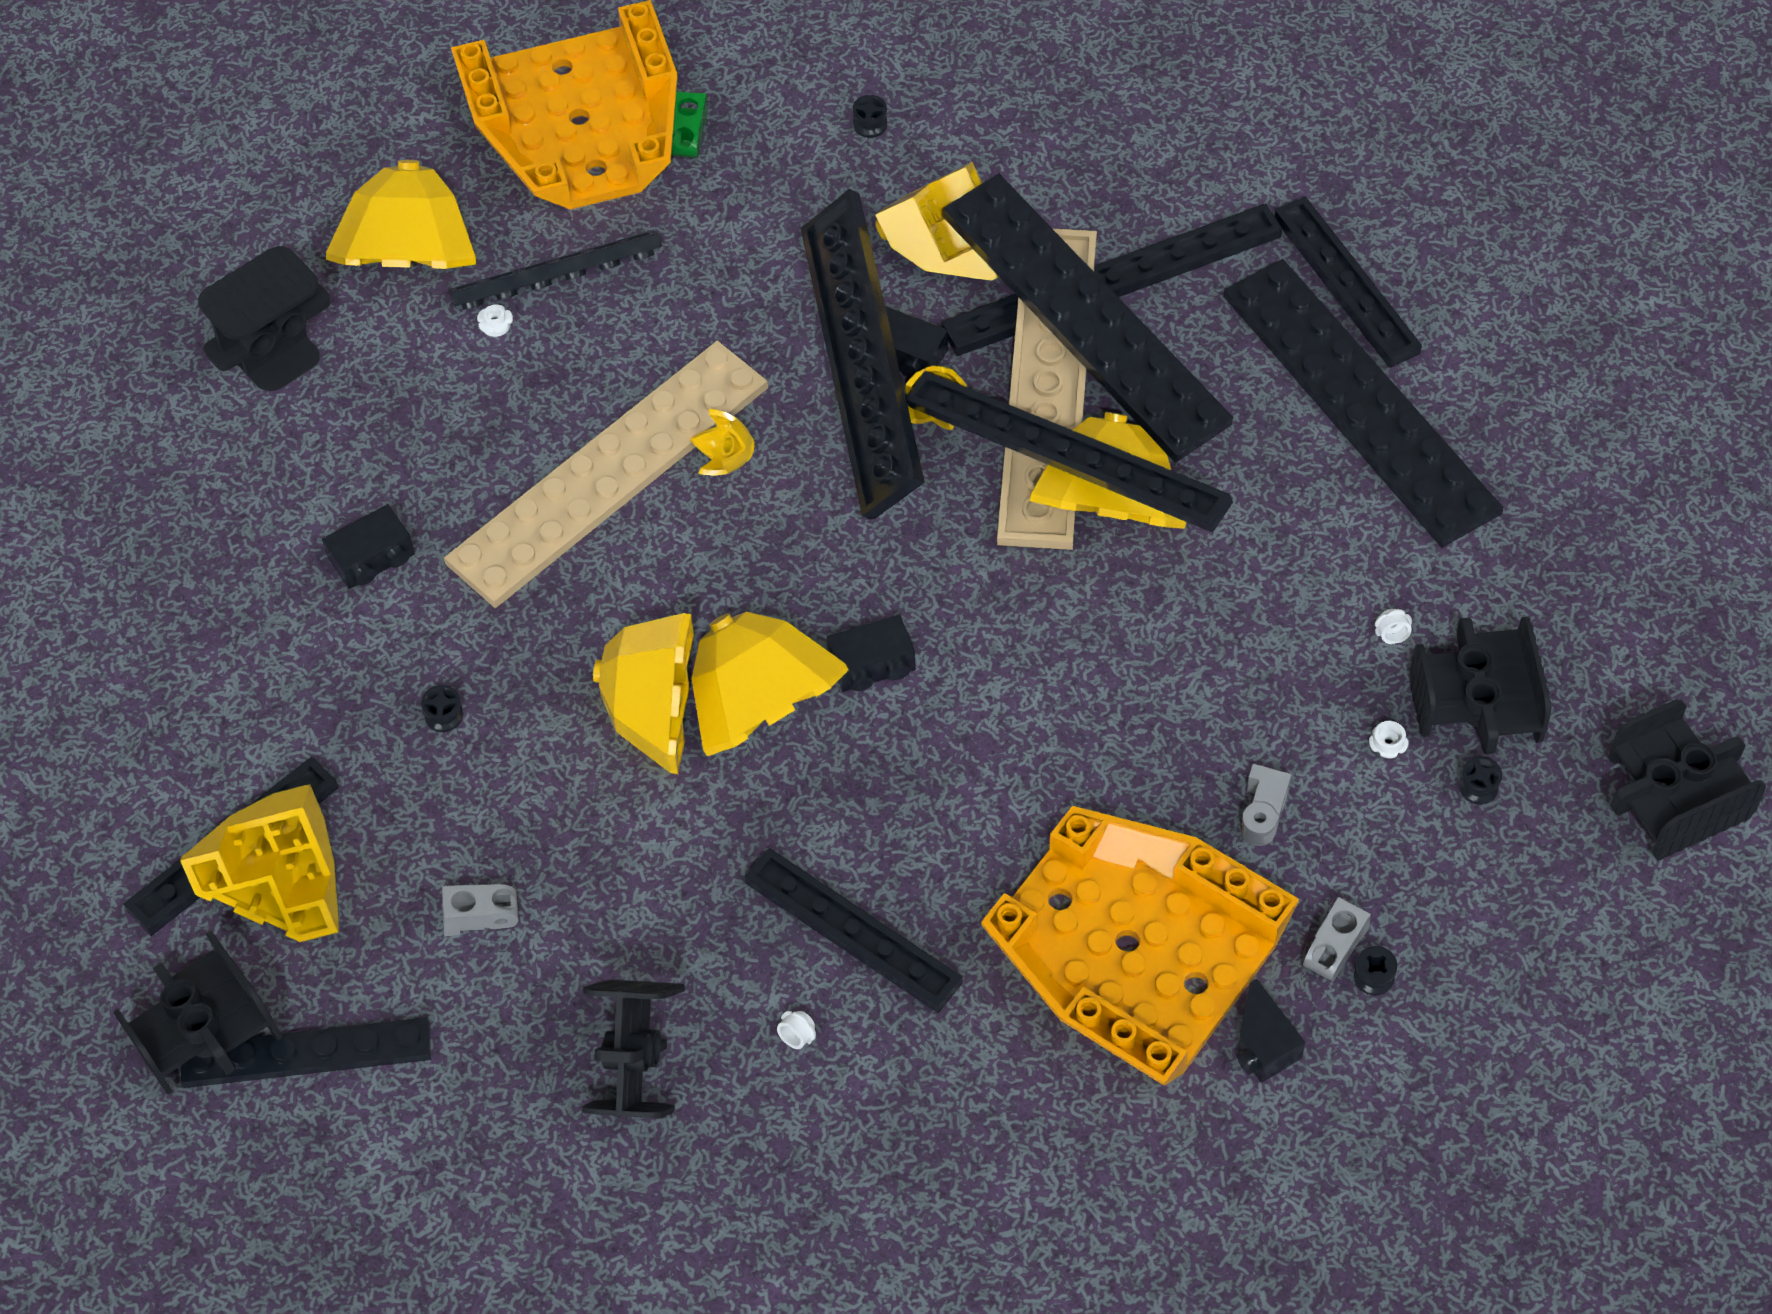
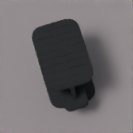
[198,246,331,391]
[1410,616,1552,754]
[1608,699,1766,860]
[113,930,283,1094]
[582,980,685,1118]

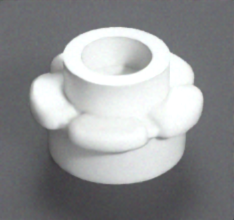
[477,305,513,337]
[1375,609,1412,644]
[1369,721,1408,759]
[777,1011,816,1049]

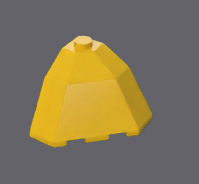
[326,160,476,269]
[875,162,999,281]
[1030,412,1186,529]
[692,612,849,756]
[593,613,694,774]
[180,784,339,942]

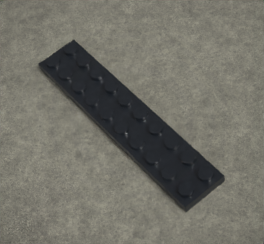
[942,173,1234,463]
[801,189,925,520]
[1223,259,1504,548]

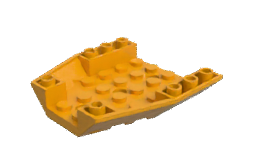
[451,0,678,210]
[981,806,1299,1086]

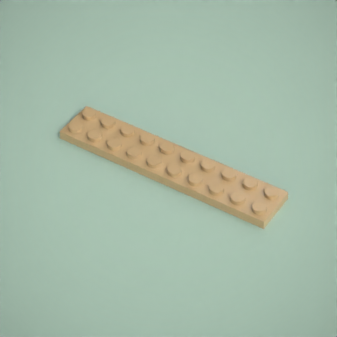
[997,229,1097,550]
[444,340,768,608]

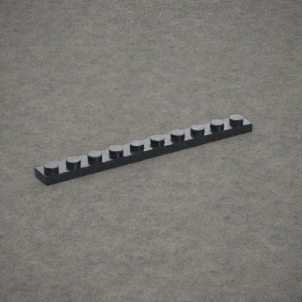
[942,203,1282,357]
[906,371,1233,533]

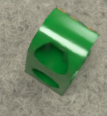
[671,91,708,158]

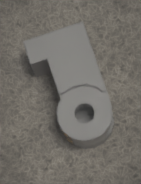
[1241,764,1292,846]
[442,884,519,937]
[1303,897,1371,982]

